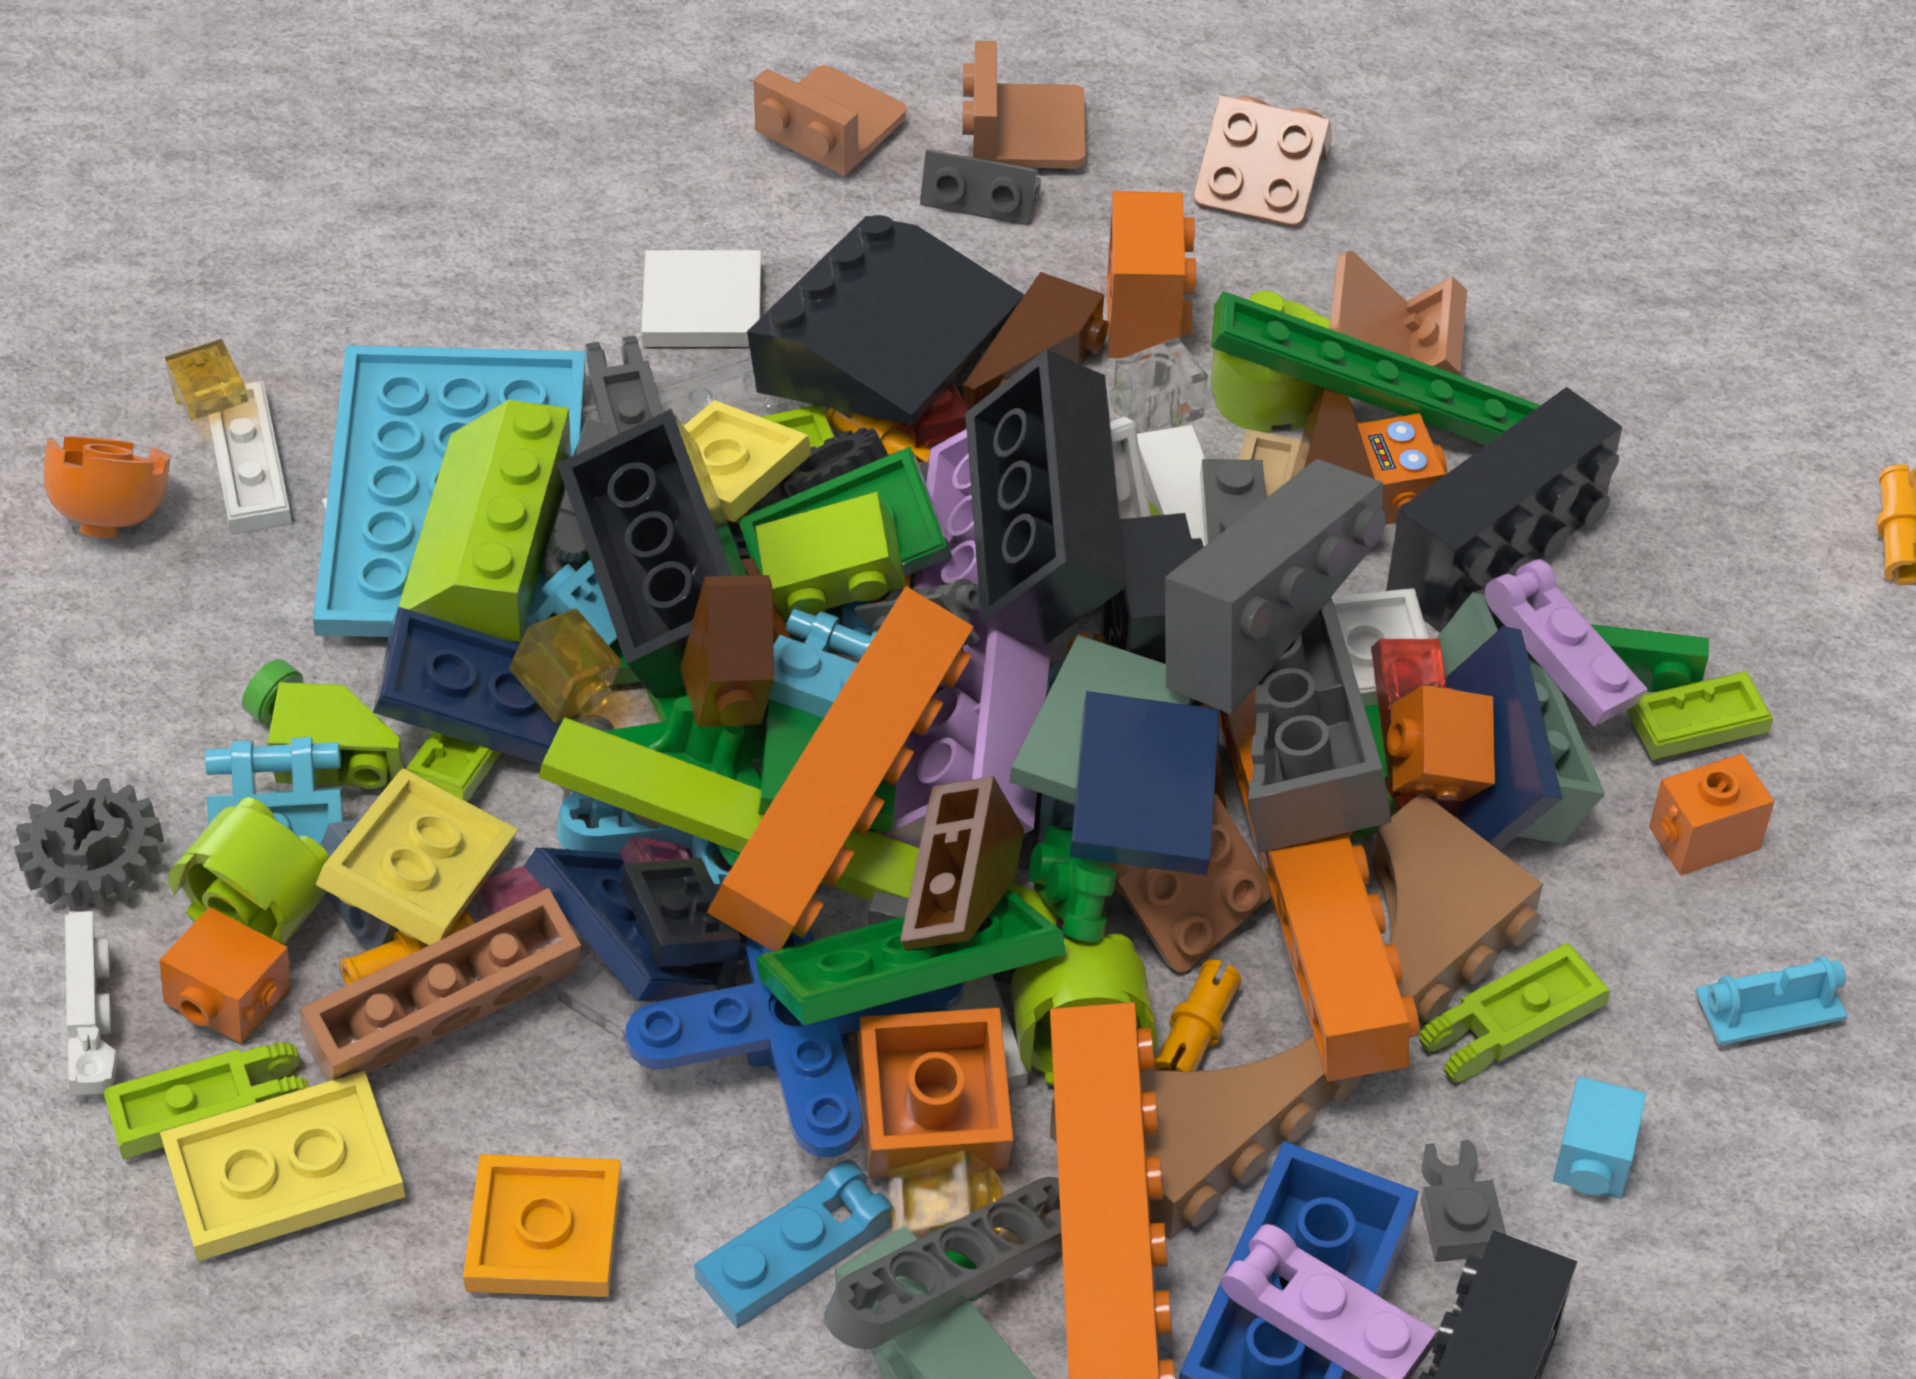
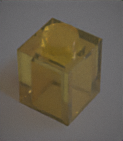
[509,608,623,723]

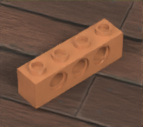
[300,888,581,1082]

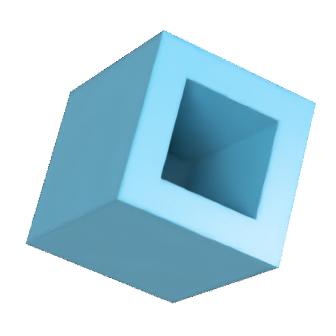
[1553,1076,1647,1199]

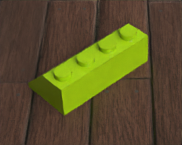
[399,400,571,642]

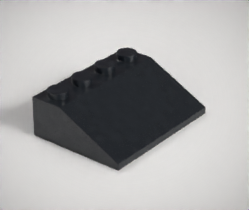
[747,215,1025,425]

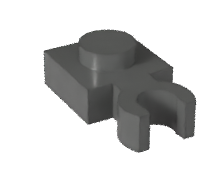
[1420,1140,1506,1262]

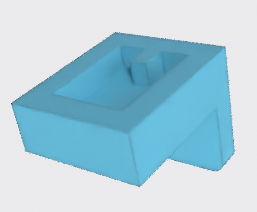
[534,560,618,657]

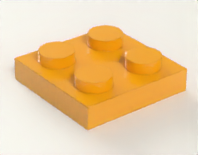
[463,1154,622,1297]

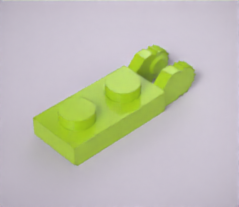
[1418,943,1611,1084]
[103,1041,309,1159]

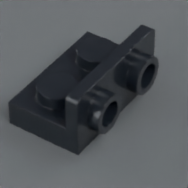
[621,858,746,990]

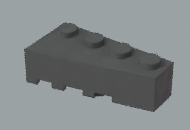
[1165,459,1386,715]
[1248,597,1392,853]

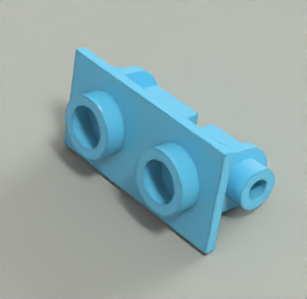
[1695,956,1848,1046]

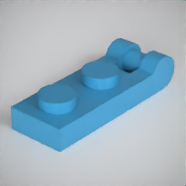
[694,1159,897,1328]

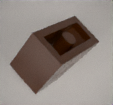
[680,575,774,727]

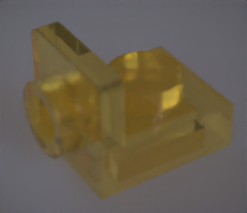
[164,339,248,421]
[888,1150,1004,1239]

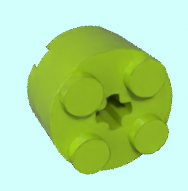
[1211,290,1330,433]
[168,797,329,945]
[1011,934,1157,1086]

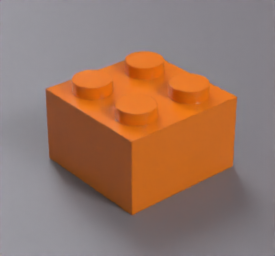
[1107,191,1196,359]
[857,1008,1013,1178]

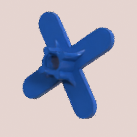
[625,928,965,1157]

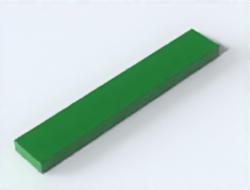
[1211,291,1541,445]

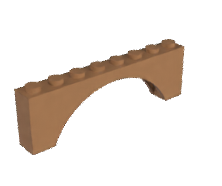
[1050,792,1543,1240]

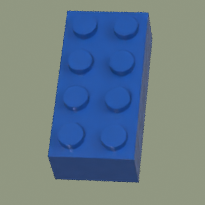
[1179,1141,1419,1379]

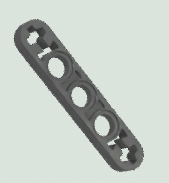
[824,1177,1062,1349]

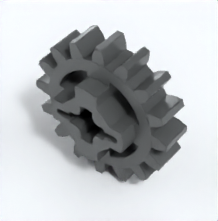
[14,778,164,911]

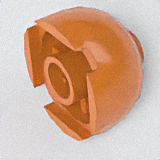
[44,436,170,538]

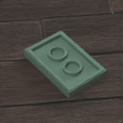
[1009,635,1194,804]

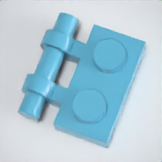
[769,609,877,719]
[205,737,344,844]

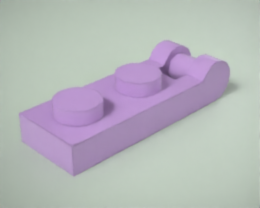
[1485,559,1648,727]
[1220,1224,1437,1379]

